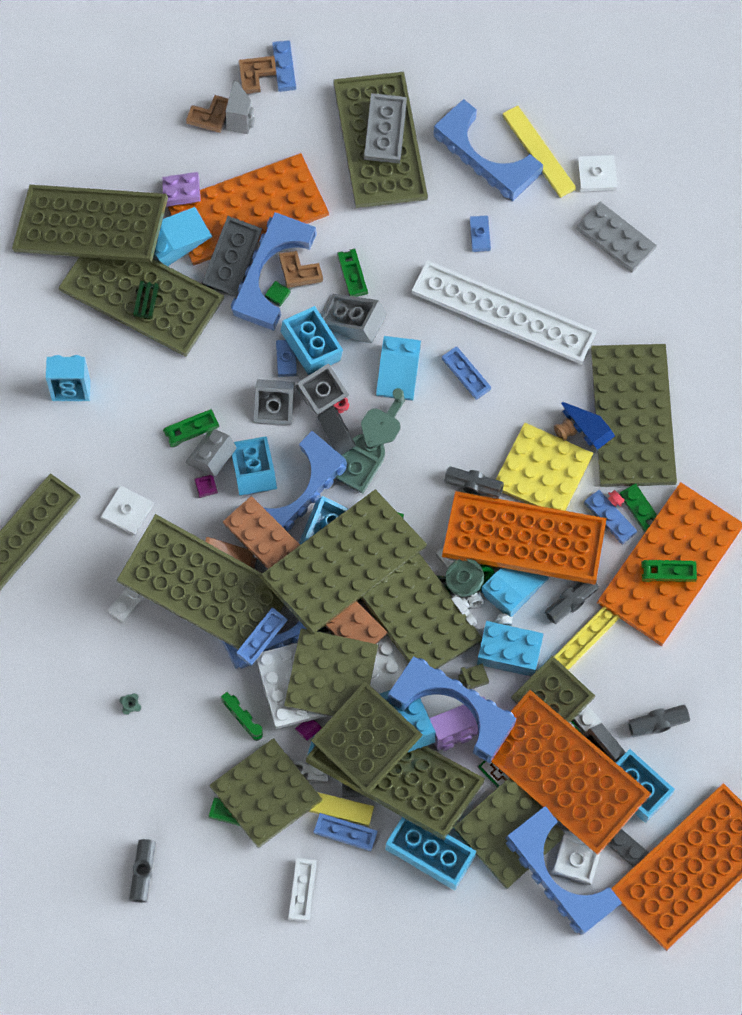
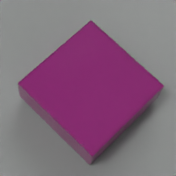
[194,475,218,498]
[295,720,322,741]

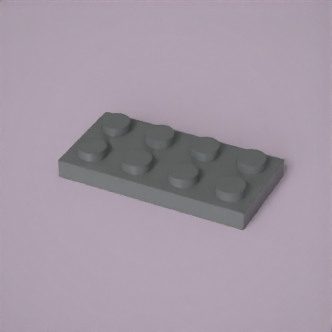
[202,216,262,297]

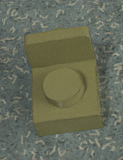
[458,664,489,689]

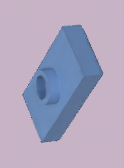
[470,216,491,252]
[276,340,297,377]

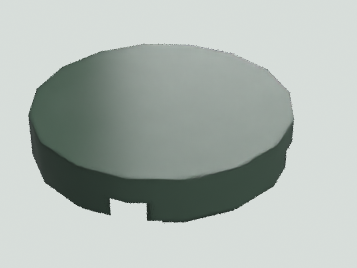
[445,559,484,597]

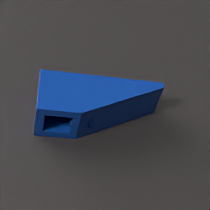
[561,402,615,450]

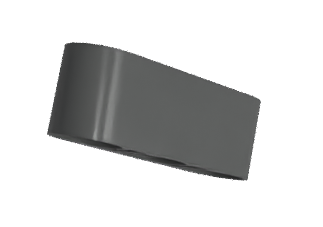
[317,406,356,456]

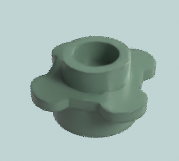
[119,693,141,715]

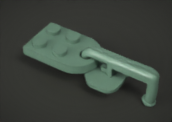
[335,388,405,494]

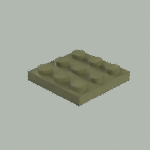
[511,656,595,723]

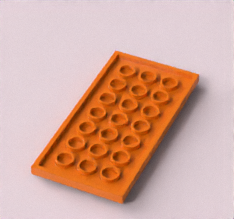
[167,153,329,266]
[597,482,742,646]
[442,491,607,585]
[491,690,651,855]
[611,783,742,951]

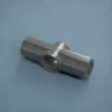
[444,466,504,499]
[545,582,599,625]
[628,704,690,738]
[129,839,156,903]

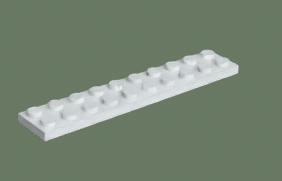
[412,260,597,365]

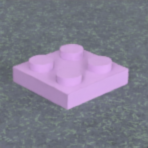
[162,172,201,207]

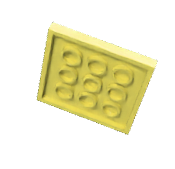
[496,423,594,511]

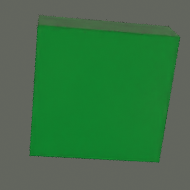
[265,281,291,307]

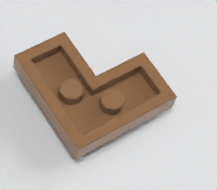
[239,56,276,94]
[186,95,229,133]
[279,251,323,288]

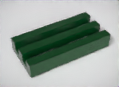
[133,281,159,319]

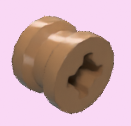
[554,418,577,441]

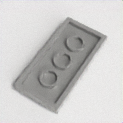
[364,93,407,163]
[576,202,657,273]

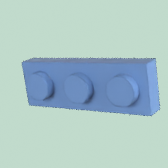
[272,40,296,92]
[442,346,491,400]
[584,490,637,545]
[236,607,288,666]
[314,813,378,851]

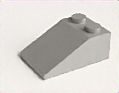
[321,294,387,343]

